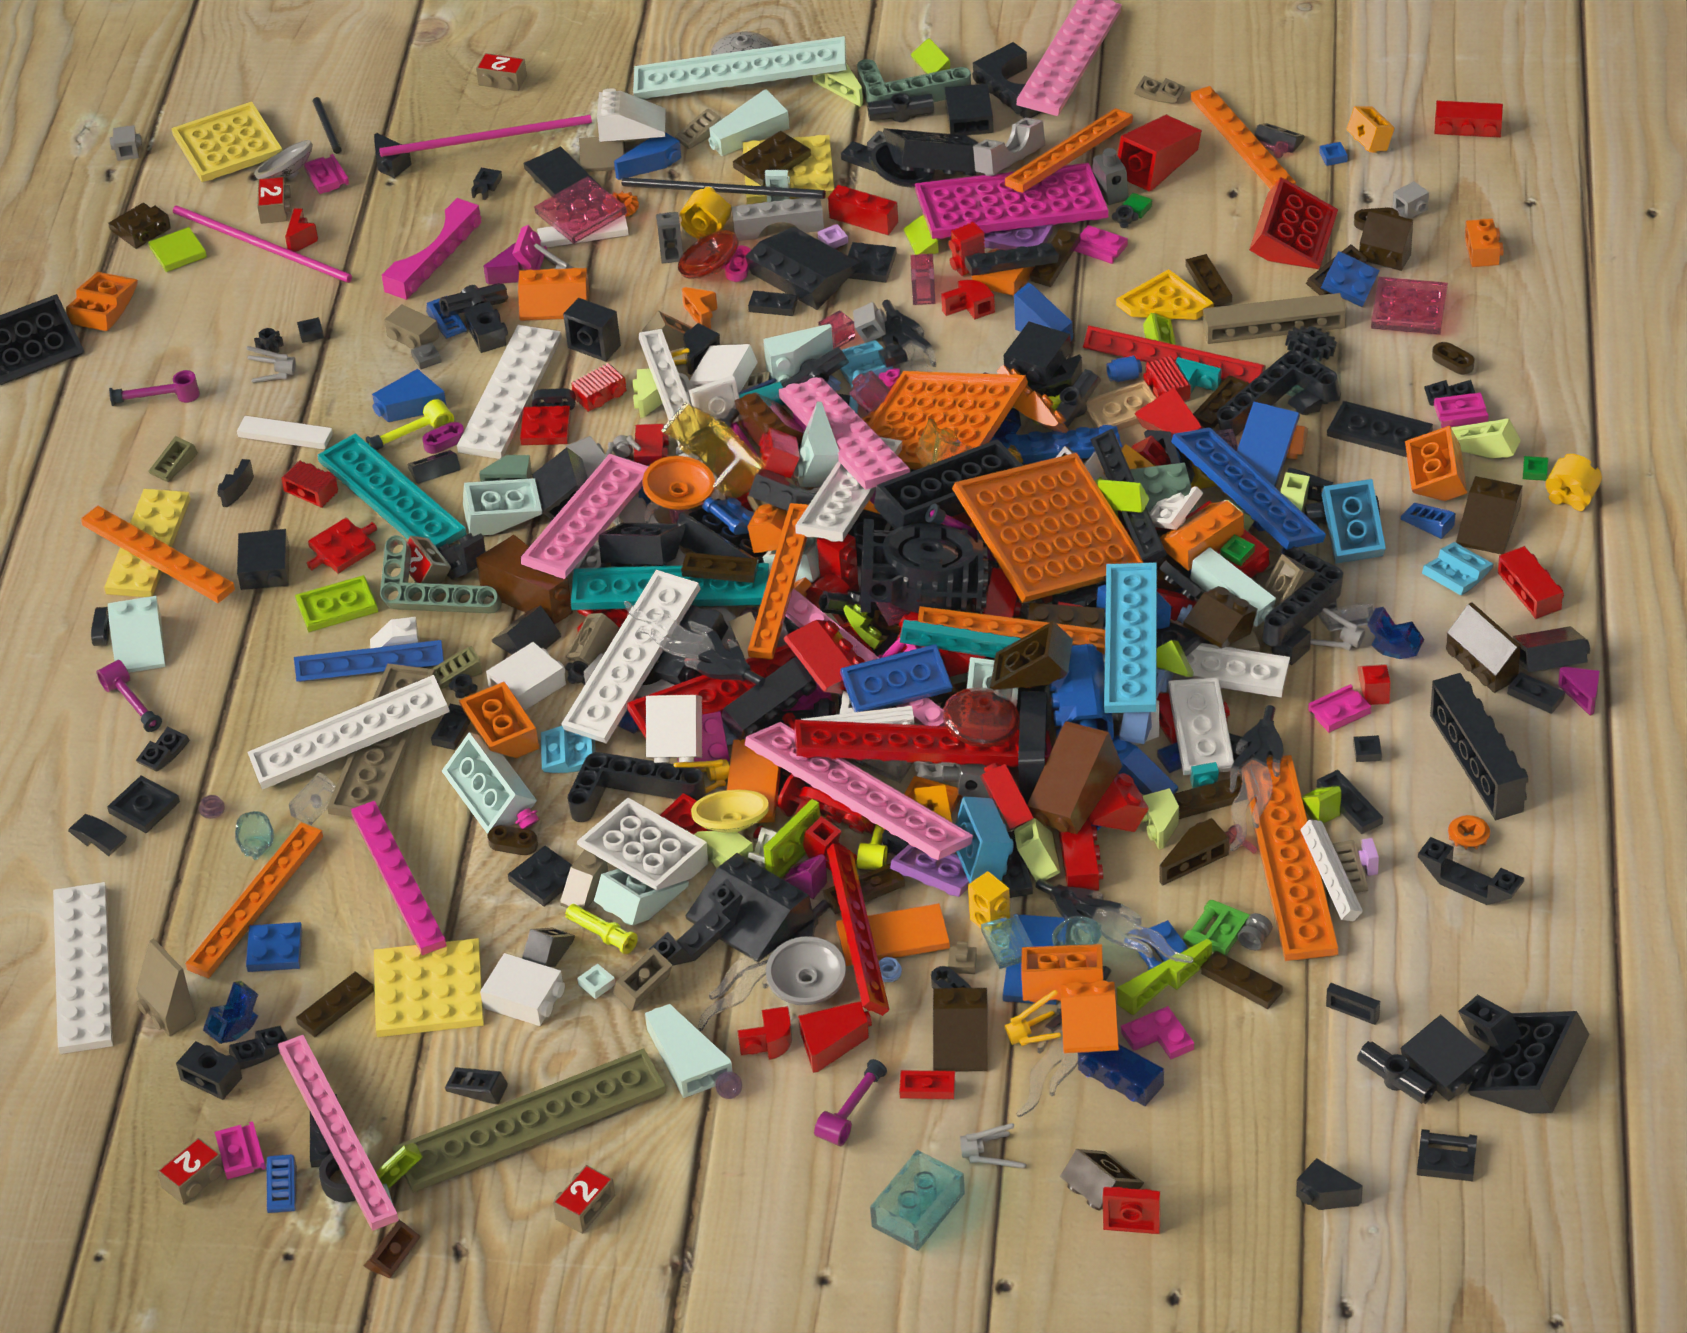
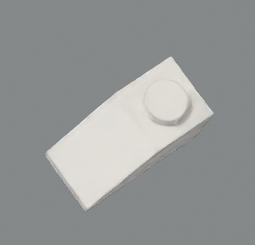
[370,617,420,648]

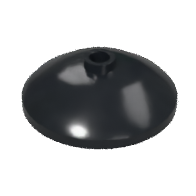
[870,142,935,188]

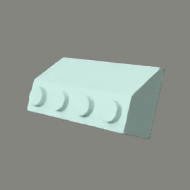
[442,732,537,834]

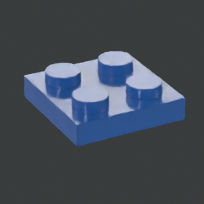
[1321,251,1380,307]
[246,922,303,972]

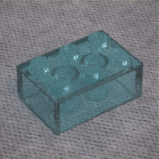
[870,1150,965,1251]

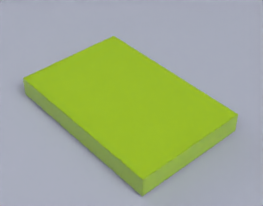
[295,575,378,633]
[763,799,820,878]

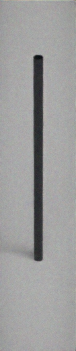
[622,177,826,199]

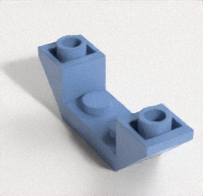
[1120,669,1173,744]

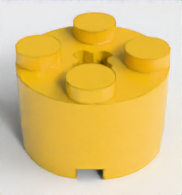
[679,187,732,241]
[1545,454,1602,511]

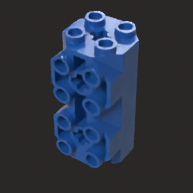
[1049,644,1114,740]

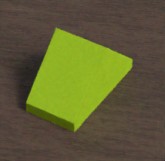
[1157,640,1194,677]
[1301,786,1341,824]

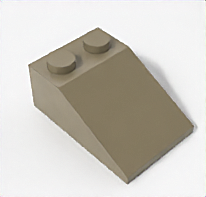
[136,938,196,1036]

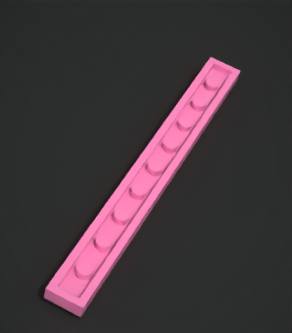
[785,588,952,726]
[278,1035,399,1231]

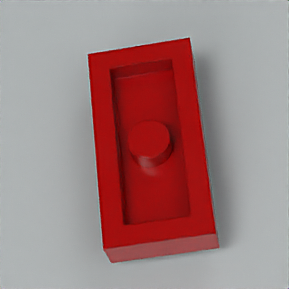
[899,1070,955,1099]

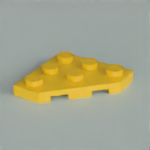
[1116,269,1214,320]

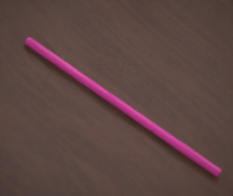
[379,115,592,157]
[173,205,352,283]

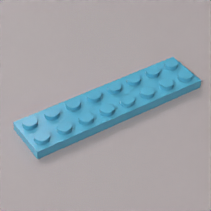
[1104,563,1157,713]

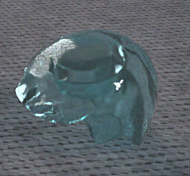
[235,811,274,860]
[1052,916,1102,946]

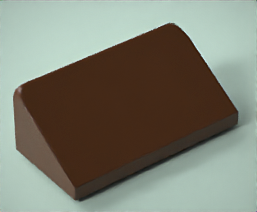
[363,1219,421,1279]

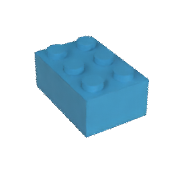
[1322,479,1386,564]
[955,796,1013,883]

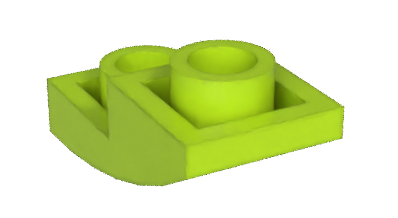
[843,604,885,649]

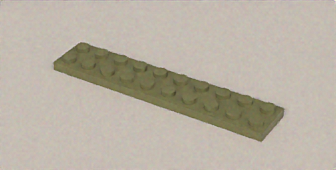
[392,1048,666,1193]

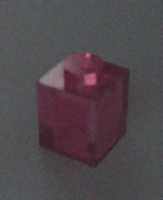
[818,310,855,349]
[849,370,890,413]

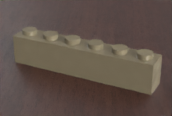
[1203,293,1345,344]

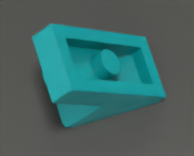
[1176,357,1221,395]

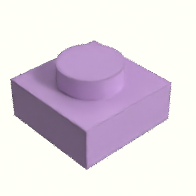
[818,224,848,248]
[1358,838,1379,876]

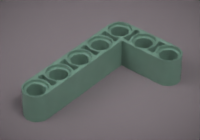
[857,59,971,103]
[380,535,502,614]

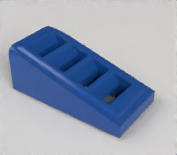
[426,296,467,339]
[1401,503,1456,539]
[267,1154,297,1213]

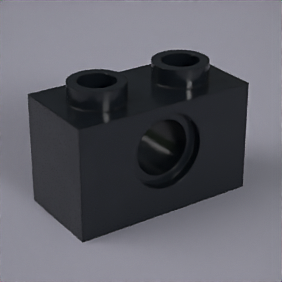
[464,301,508,353]
[1458,994,1522,1053]
[176,1041,242,1100]

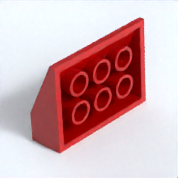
[1249,177,1338,269]

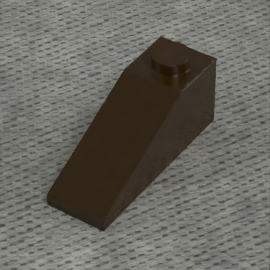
[1159,818,1229,886]

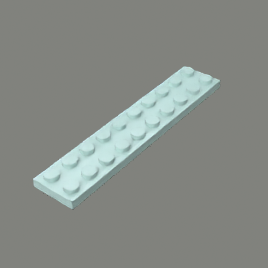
[633,36,847,99]

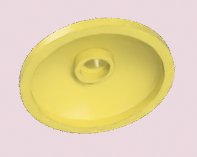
[691,790,769,833]

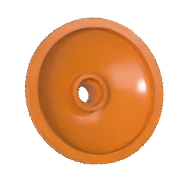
[643,456,715,510]

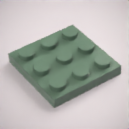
[1122,463,1197,528]

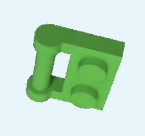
[1183,900,1250,955]

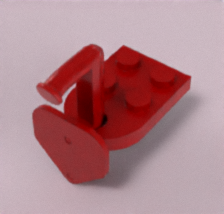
[753,774,876,839]

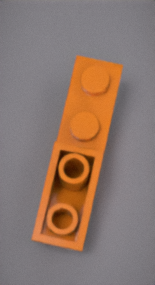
[997,365,1069,433]

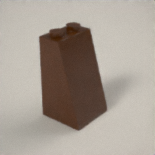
[476,535,573,625]
[1027,721,1122,834]

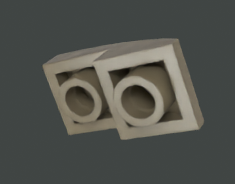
[1134,75,1185,103]
[728,612,756,659]

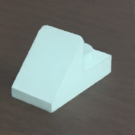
[765,170,790,202]

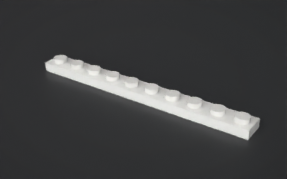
[639,329,726,505]

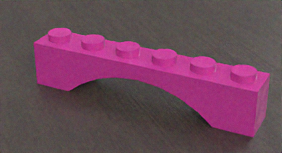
[382,198,481,300]

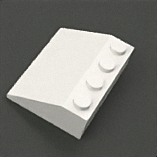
[597,88,666,142]
[577,798,708,890]

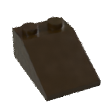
[1456,476,1523,554]
[990,621,1073,691]
[933,988,988,1072]

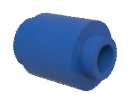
[1106,355,1142,383]

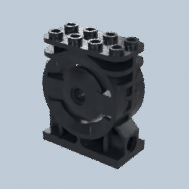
[860,519,988,613]

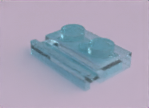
[981,914,1033,969]

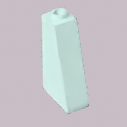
[709,89,790,156]
[1190,547,1276,627]
[645,1004,733,1098]

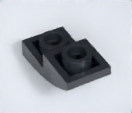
[1424,380,1475,406]
[1287,389,1341,415]
[217,459,254,507]
[136,726,190,772]
[68,814,127,856]
[229,1026,288,1070]

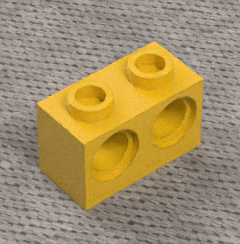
[968,871,1011,936]

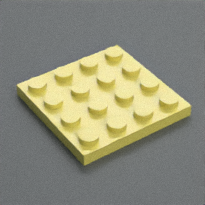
[172,102,282,182]
[742,135,834,204]
[374,938,484,1037]

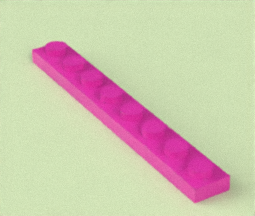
[351,801,446,955]

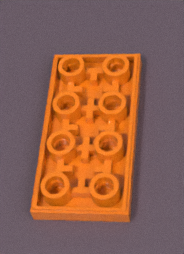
[727,739,781,823]
[836,903,950,966]

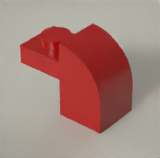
[941,280,995,320]
[805,574,851,625]
[803,816,857,871]
[737,1006,792,1060]

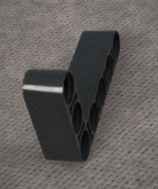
[1217,350,1341,437]
[1262,546,1343,646]
[1018,691,1047,804]
[567,752,706,822]

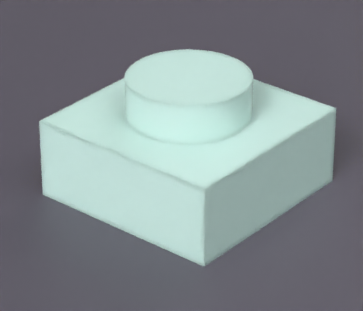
[578,964,616,999]

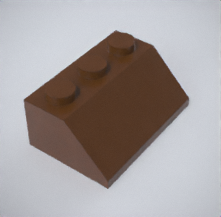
[735,392,805,448]

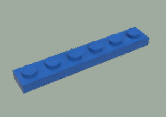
[294,640,444,681]

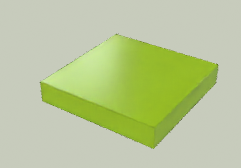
[148,227,207,272]

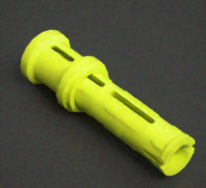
[565,904,638,954]

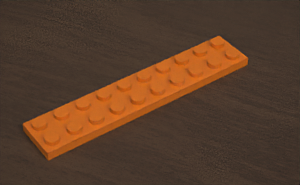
[1241,755,1338,961]

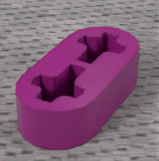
[422,422,464,454]

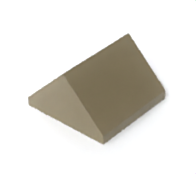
[579,137,625,172]
[1263,554,1315,609]
[566,613,620,666]

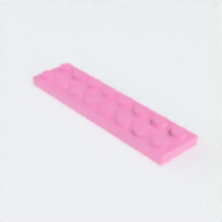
[521,454,649,579]

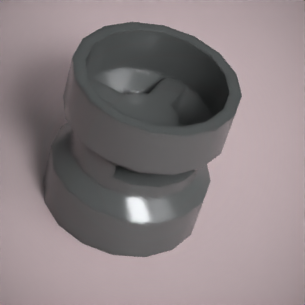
[1237,913,1273,951]

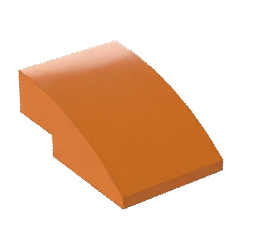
[972,248,1035,296]
[66,272,138,331]

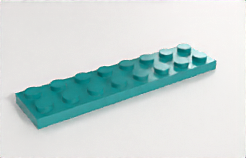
[317,433,467,548]
[571,563,769,610]

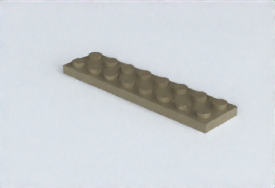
[327,664,435,817]

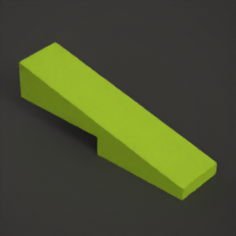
[1117,939,1212,1015]

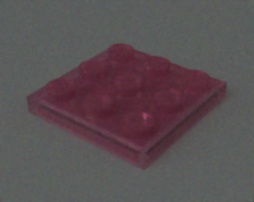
[534,176,627,244]
[1371,277,1448,335]

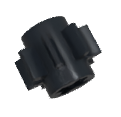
[254,328,284,356]

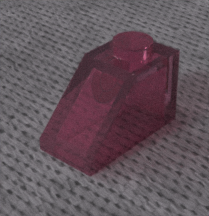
[910,254,936,305]

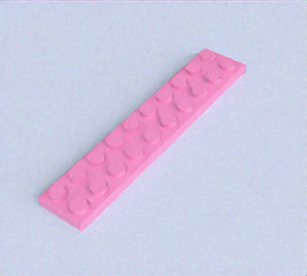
[1016,0,1122,116]
[778,378,910,490]
[745,722,973,860]

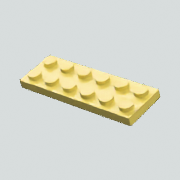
[104,489,191,597]

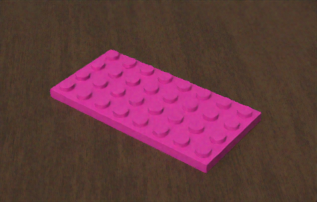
[915,163,1108,239]

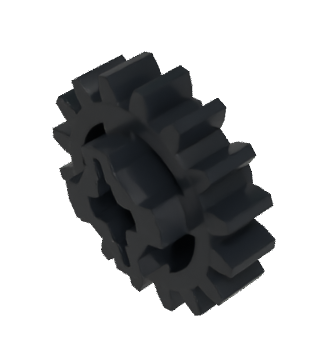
[1285,326,1337,361]

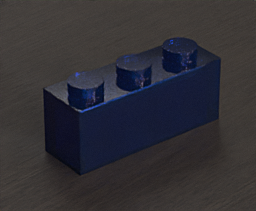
[1078,1044,1164,1106]

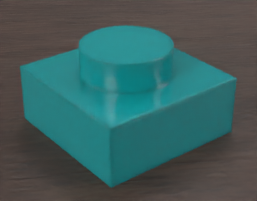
[1190,762,1219,788]

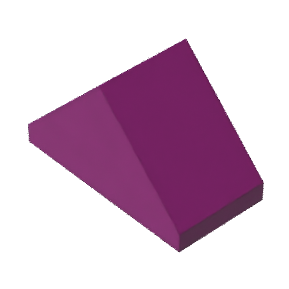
[483,243,521,285]
[1558,666,1600,716]
[782,854,827,899]

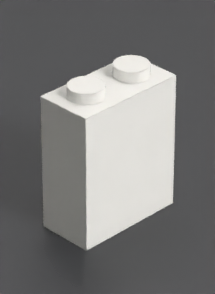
[689,344,758,393]
[486,642,566,711]
[646,695,702,763]
[480,953,565,1026]

